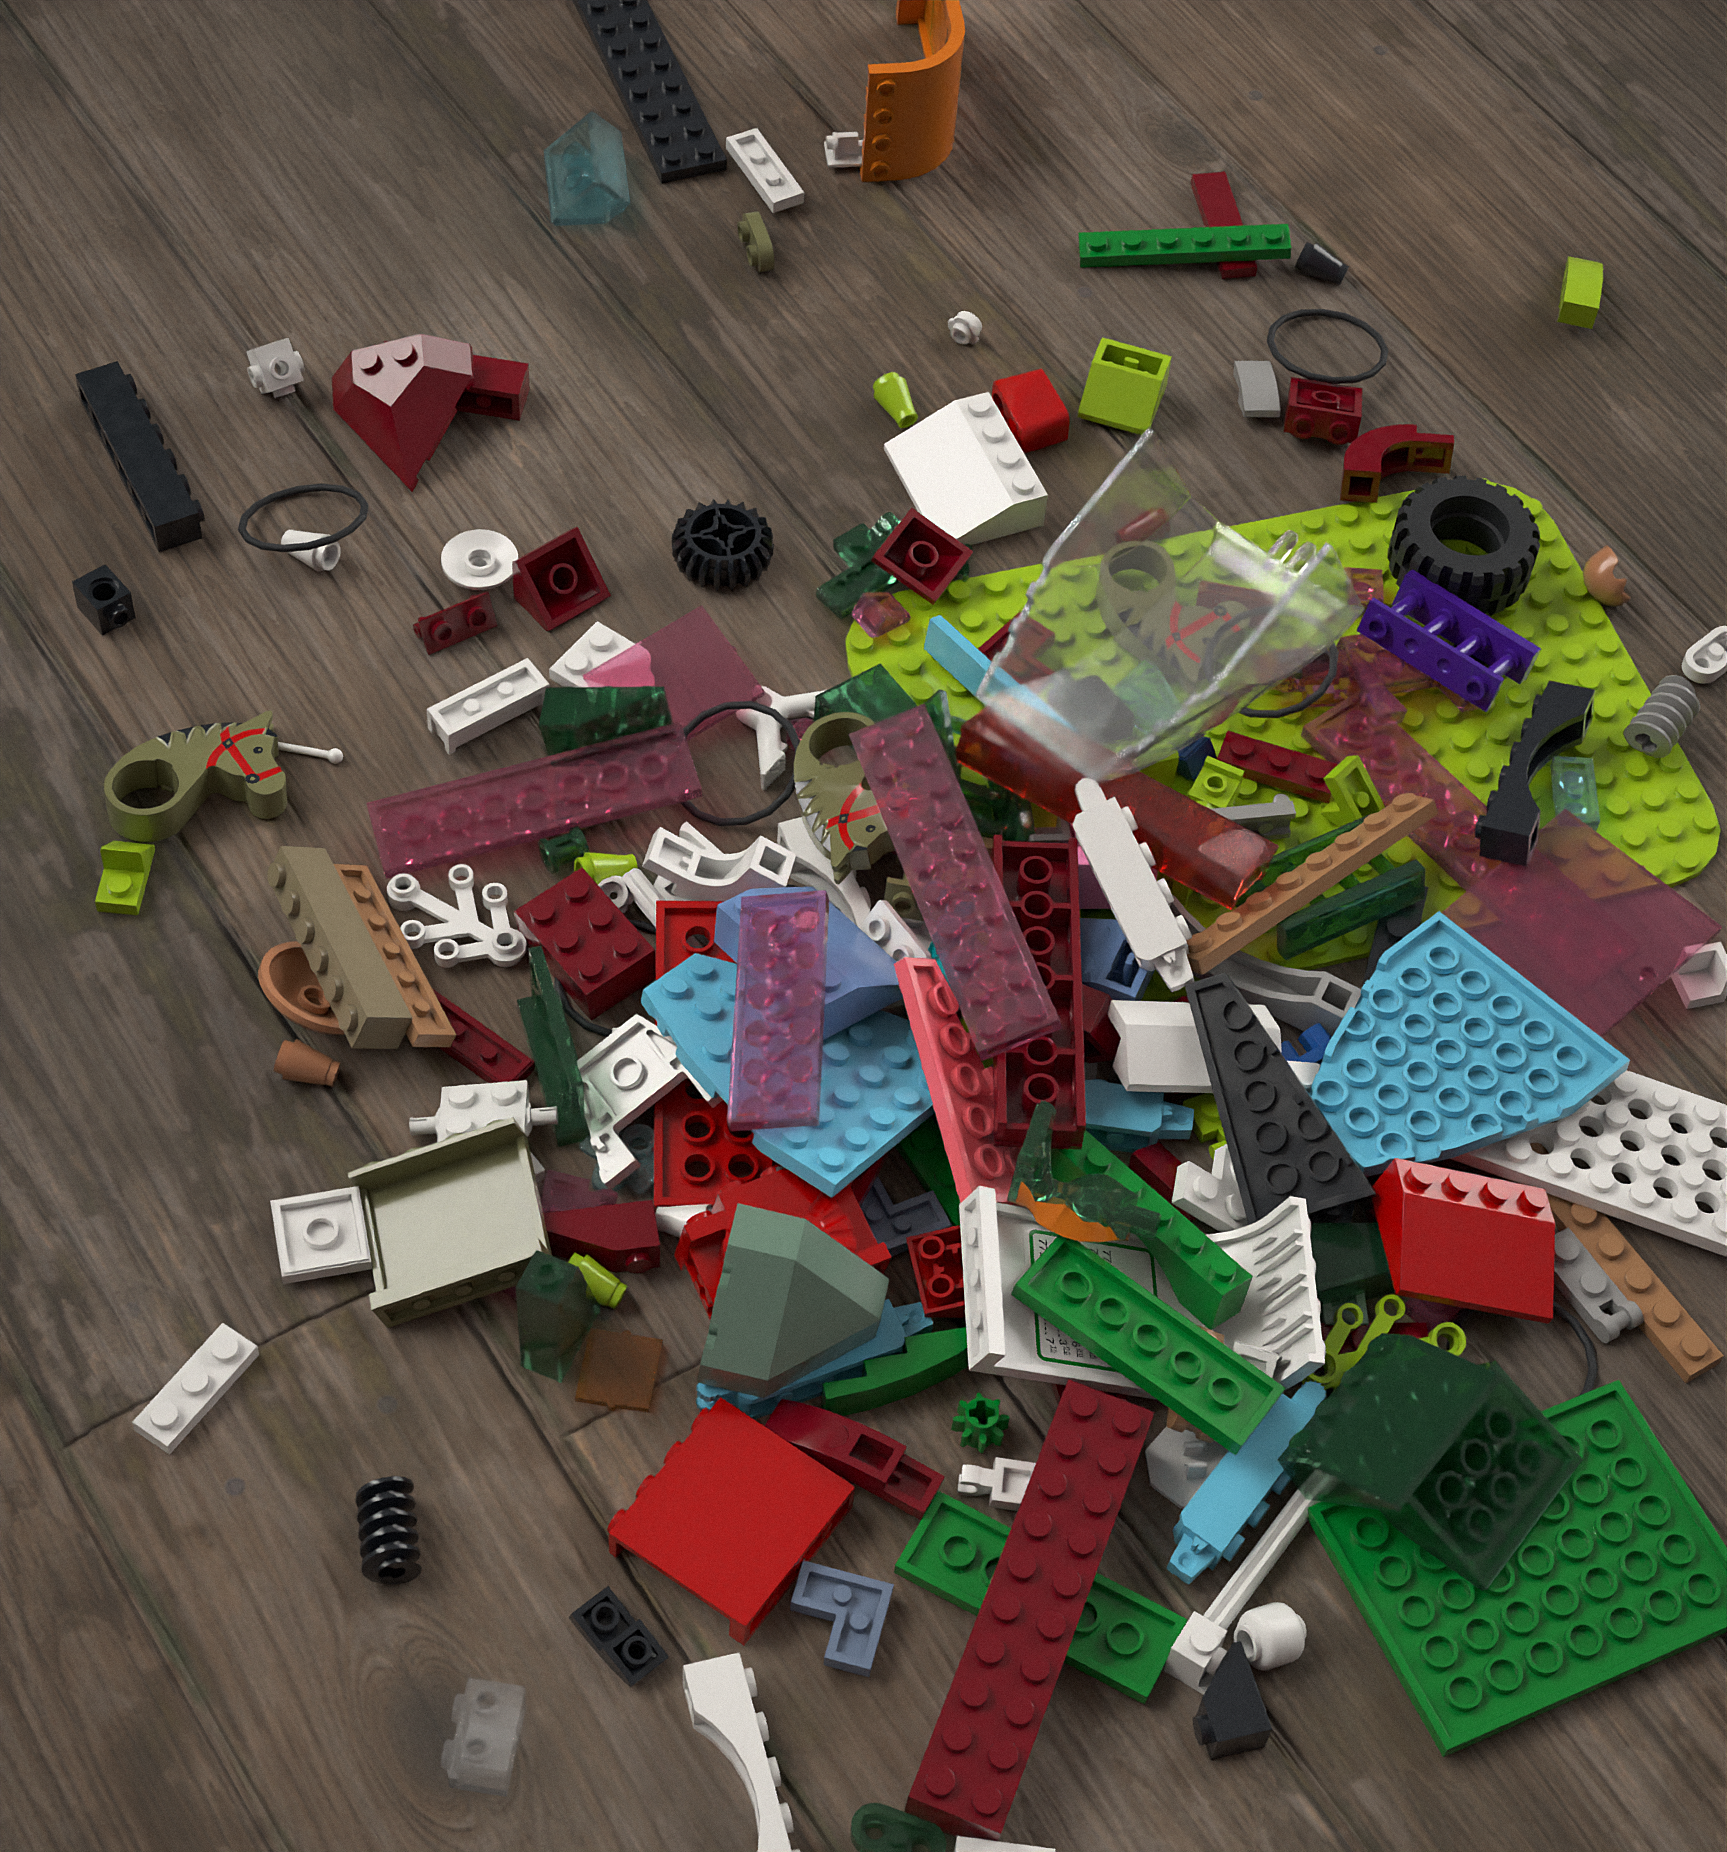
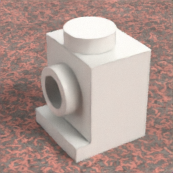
[1164,1611,1228,1695]

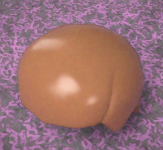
[1583,545,1631,607]

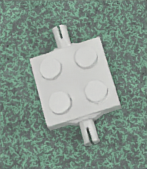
[409,1080,558,1142]

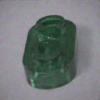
[850,1803,946,1852]

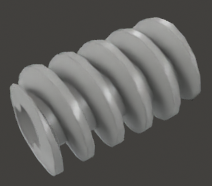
[1623,675,1701,758]

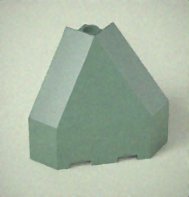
[697,1203,889,1398]

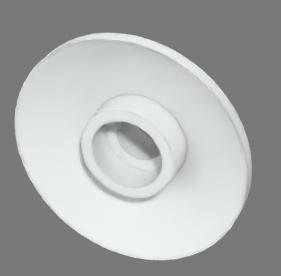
[441,529,518,590]

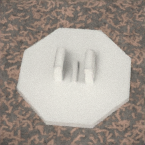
[1145,1426,1228,1509]

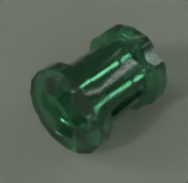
[537,825,590,874]

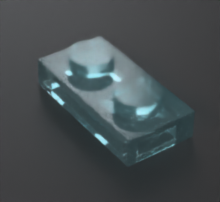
[1550,756,1600,831]

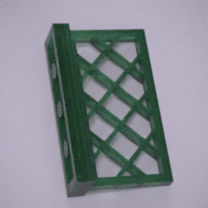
[517,946,591,1147]

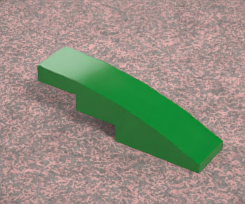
[821,1327,968,1416]

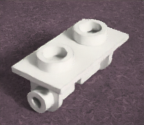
[824,132,864,168]

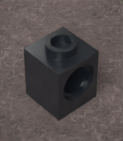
[72,564,136,636]

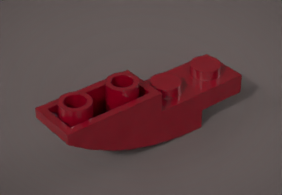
[765,1399,945,1520]

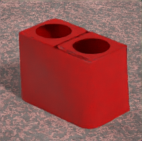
[992,368,1070,453]

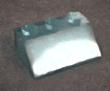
[544,111,630,226]

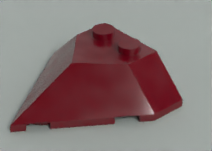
[331,334,475,492]

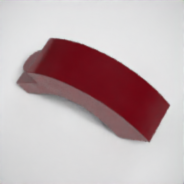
[1340,424,1454,503]

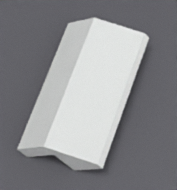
[1108,1000,1282,1093]

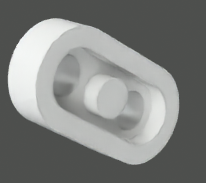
[1682,626,1727,684]

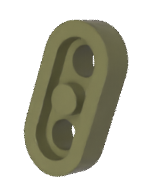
[737,211,774,273]

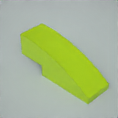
[1557,256,1603,329]

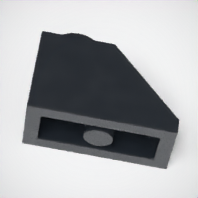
[1193,1641,1272,1760]

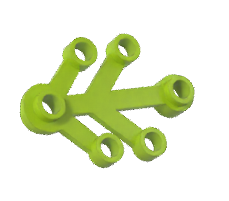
[1301,1294,1466,1419]

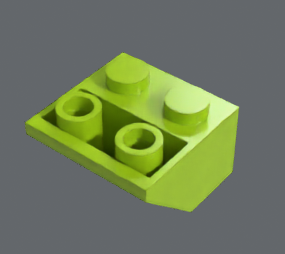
[1077,337,1172,437]

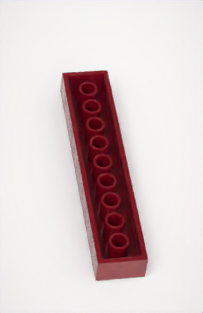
[903,1379,1155,1841]

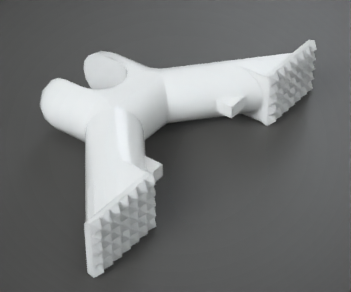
[736,681,853,791]

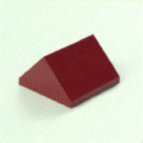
[512,527,611,631]

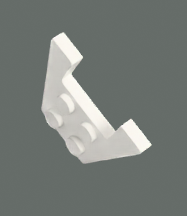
[569,1014,723,1190]

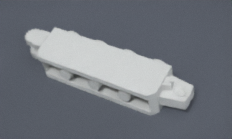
[1072,777,1195,992]

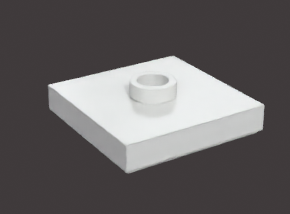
[270,1186,372,1284]

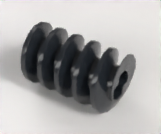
[355,1476,422,1585]

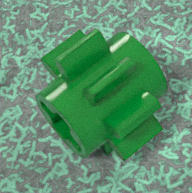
[951,1393,1010,1454]

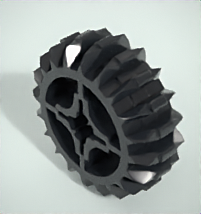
[671,498,774,591]

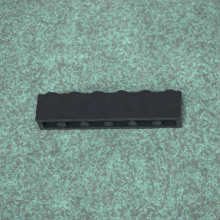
[75,361,205,552]

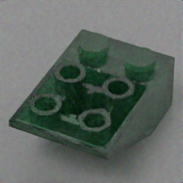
[539,686,677,769]

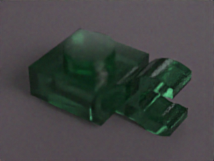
[833,512,900,573]

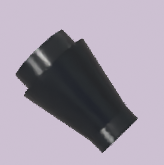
[1294,242,1349,285]

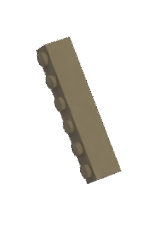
[267,846,413,1049]

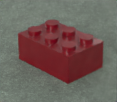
[514,867,656,1021]

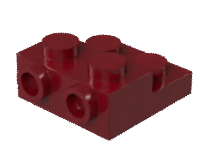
[1284,377,1362,445]

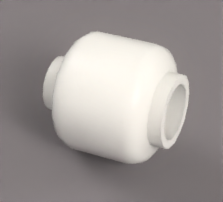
[1234,1602,1307,1670]

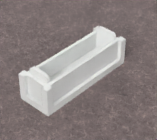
[427,658,550,755]

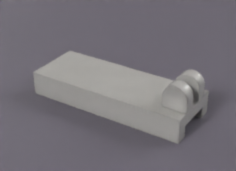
[1183,794,1296,844]

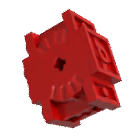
[674,1164,892,1320]

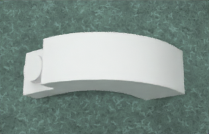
[642,827,796,901]

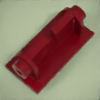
[413,591,497,655]

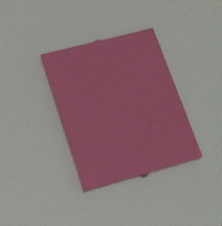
[582,605,765,766]

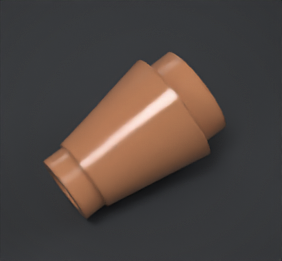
[274,1039,341,1087]

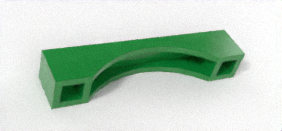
[1031,1130,1253,1330]

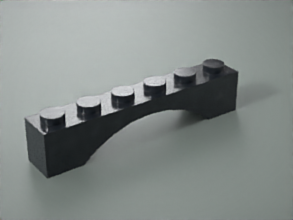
[1475,680,1595,867]

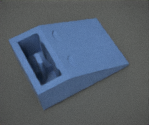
[1080,918,1155,1001]

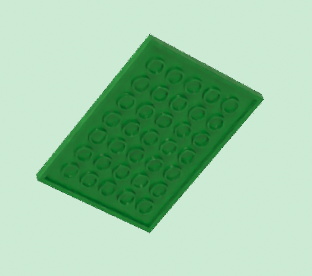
[1307,1379,1727,1757]

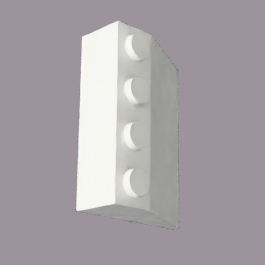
[884,392,1048,546]

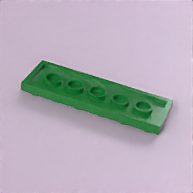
[1011,1235,1285,1456]
[894,1491,1188,1705]

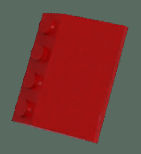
[1372,1158,1555,1324]

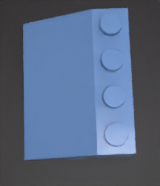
[714,886,903,1041]

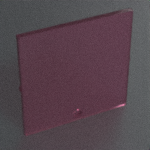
[1442,809,1722,1038]

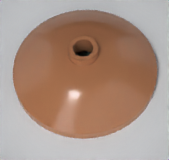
[258,941,345,1035]

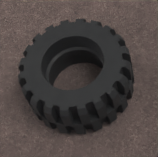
[1387,476,1540,616]

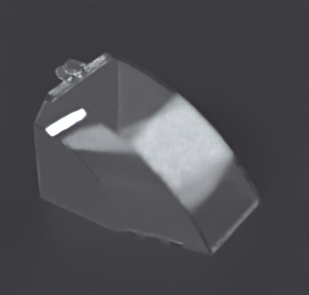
[975,427,1364,783]

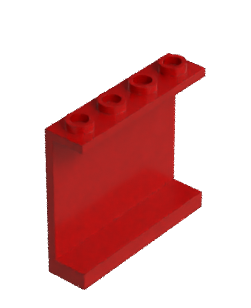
[607,1397,855,1646]

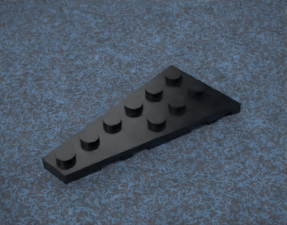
[1185,973,1379,1225]

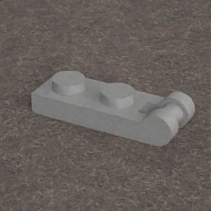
[1554,1227,1644,1343]

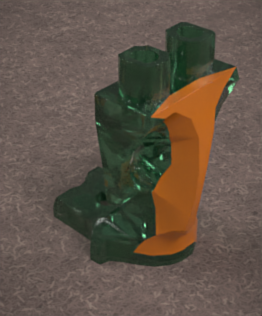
[1007,1100,1162,1243]

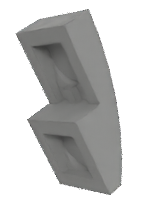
[1233,361,1280,417]

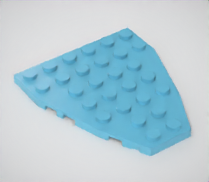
[1310,911,1630,1177]
[641,953,935,1198]

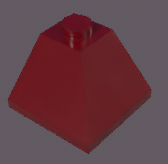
[871,508,974,605]

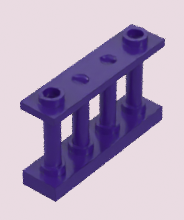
[1357,569,1541,712]

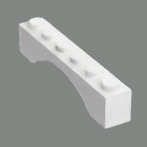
[777,817,908,1017]
[683,1653,800,1852]

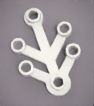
[387,864,526,968]

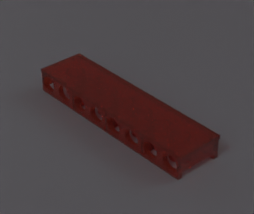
[953,697,1279,910]

